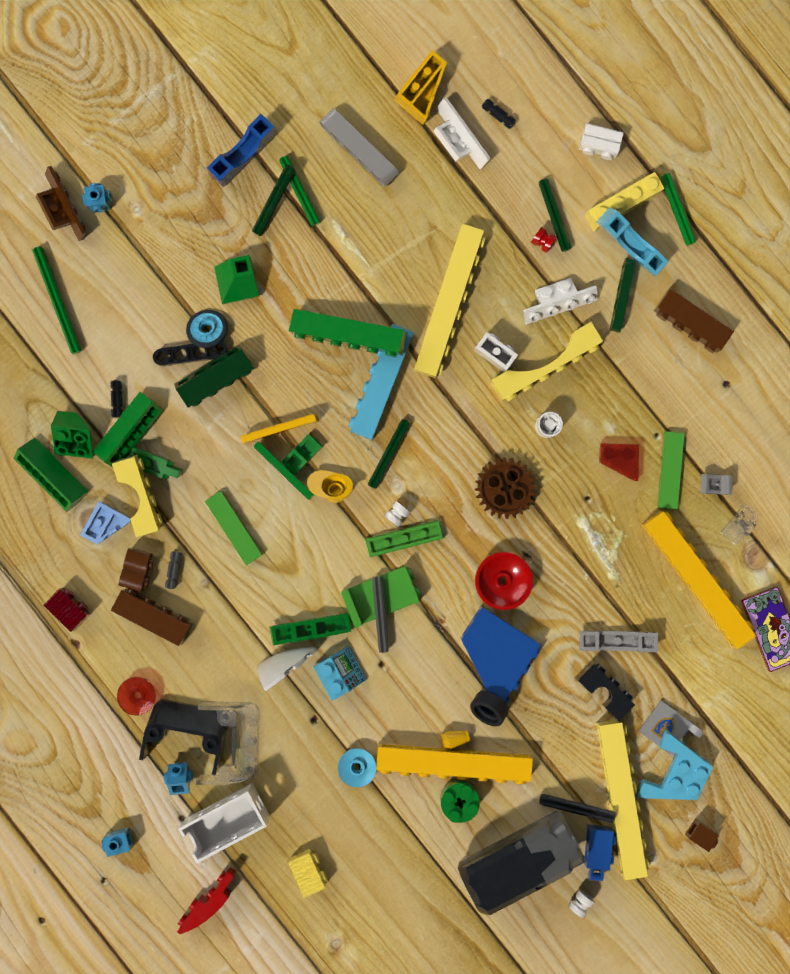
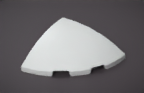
[257,647,318,691]

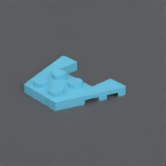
[635,730,713,800]

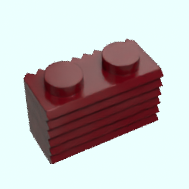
[43,588,90,632]

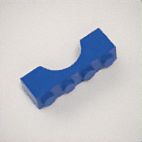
[207,114,277,187]

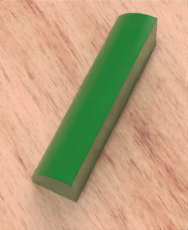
[93,392,163,467]
[13,437,88,512]

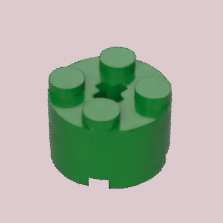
[440,779,480,823]

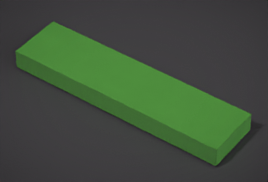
[657,431,685,509]
[205,491,263,565]
[365,520,444,557]

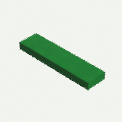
[254,441,314,500]

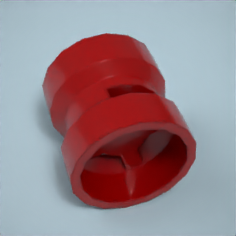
[531,227,557,253]

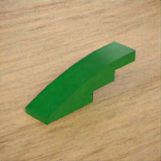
[269,613,351,646]

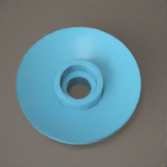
[338,748,376,787]

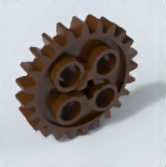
[474,457,537,519]

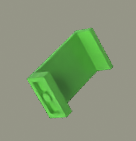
[341,566,422,628]

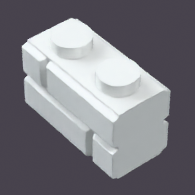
[578,123,623,160]

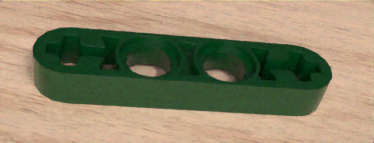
[610,258,635,333]

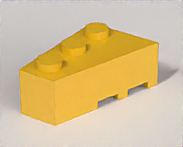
[394,50,447,125]

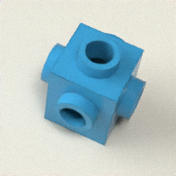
[82,183,112,213]
[164,762,193,795]

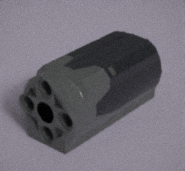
[458,810,586,915]

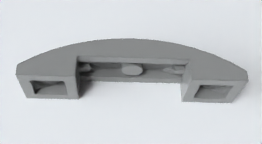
[580,631,658,652]

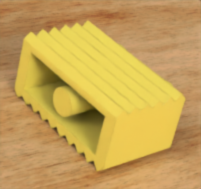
[288,849,328,898]

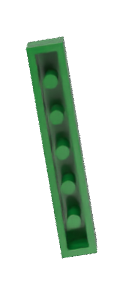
[289,309,408,358]

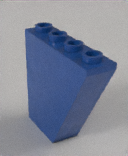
[460,606,541,704]

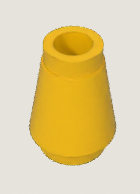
[440,730,470,751]

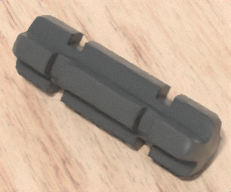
[165,551,182,589]

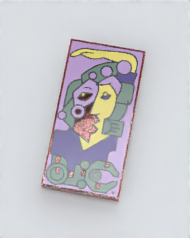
[740,586,790,672]

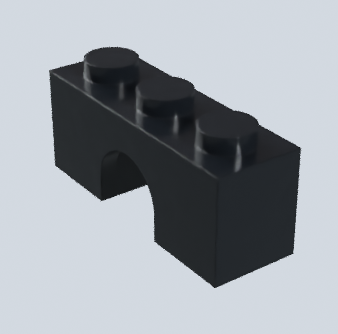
[575,662,635,721]

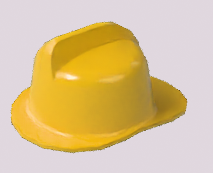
[307,470,353,503]

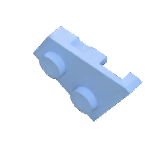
[80,501,131,544]

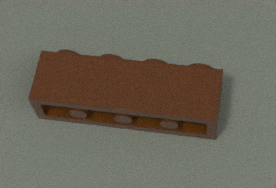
[653,289,734,353]
[110,588,193,646]

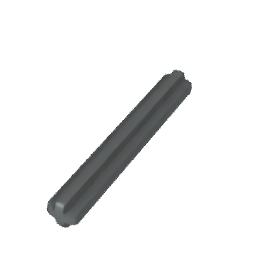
[372,576,389,653]

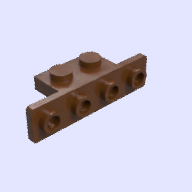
[36,166,86,241]

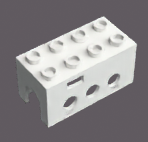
[178,783,270,864]

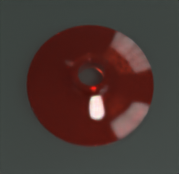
[117,677,156,716]

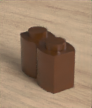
[118,548,155,592]

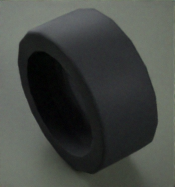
[470,691,509,726]

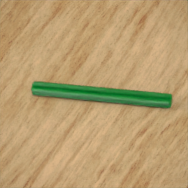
[32,246,82,354]

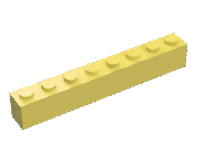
[414,223,486,378]
[596,720,650,880]

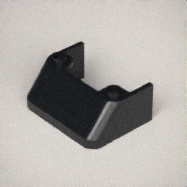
[139,699,230,775]

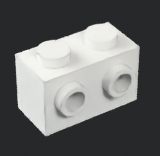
[474,332,518,372]

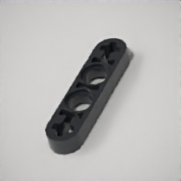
[153,342,228,367]

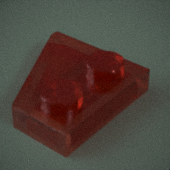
[599,443,639,481]

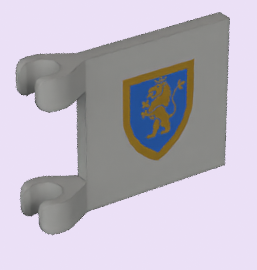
[638,700,704,757]

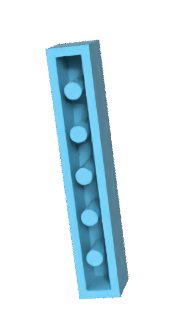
[348,324,414,441]

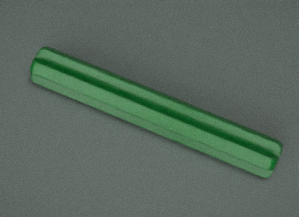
[279,155,320,226]
[660,173,696,246]

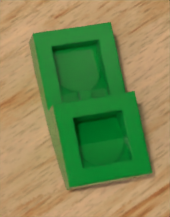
[282,433,323,475]

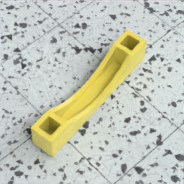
[491,322,603,402]

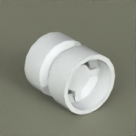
[535,412,563,438]

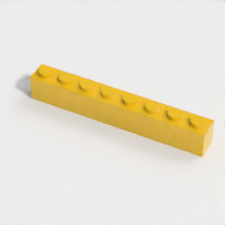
[641,511,756,650]
[376,743,533,784]

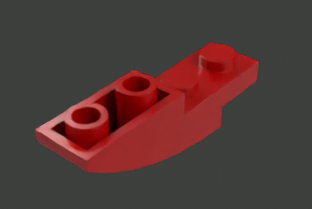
[177,867,236,934]

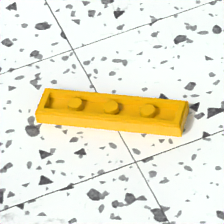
[240,414,317,444]

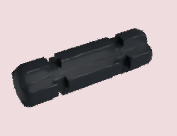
[482,99,516,129]
[110,380,123,418]

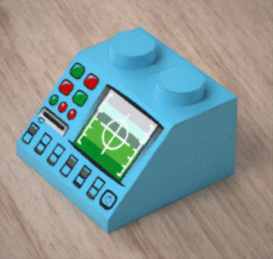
[314,646,367,701]

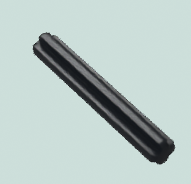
[539,794,616,823]

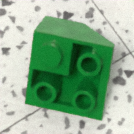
[214,255,260,305]
[51,411,94,459]

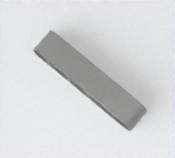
[319,108,399,187]

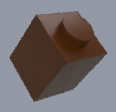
[685,818,719,852]

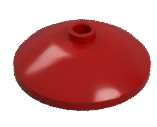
[475,552,533,610]

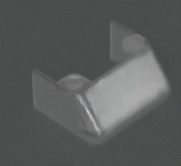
[196,701,260,785]

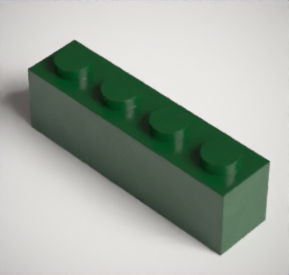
[174,345,254,408]

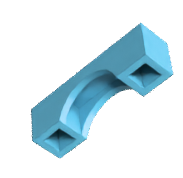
[596,208,669,276]

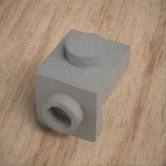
[701,474,732,495]

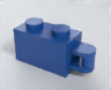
[584,825,616,881]

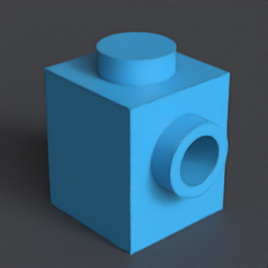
[101,827,134,857]

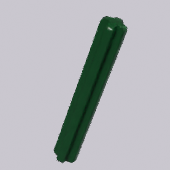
[252,164,295,236]
[539,178,572,252]
[368,419,410,489]

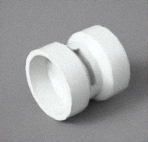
[384,501,411,527]
[568,890,595,918]

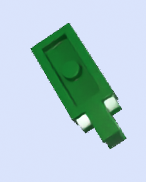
[130,447,183,479]

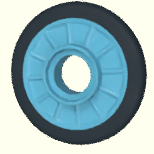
[186,310,228,348]

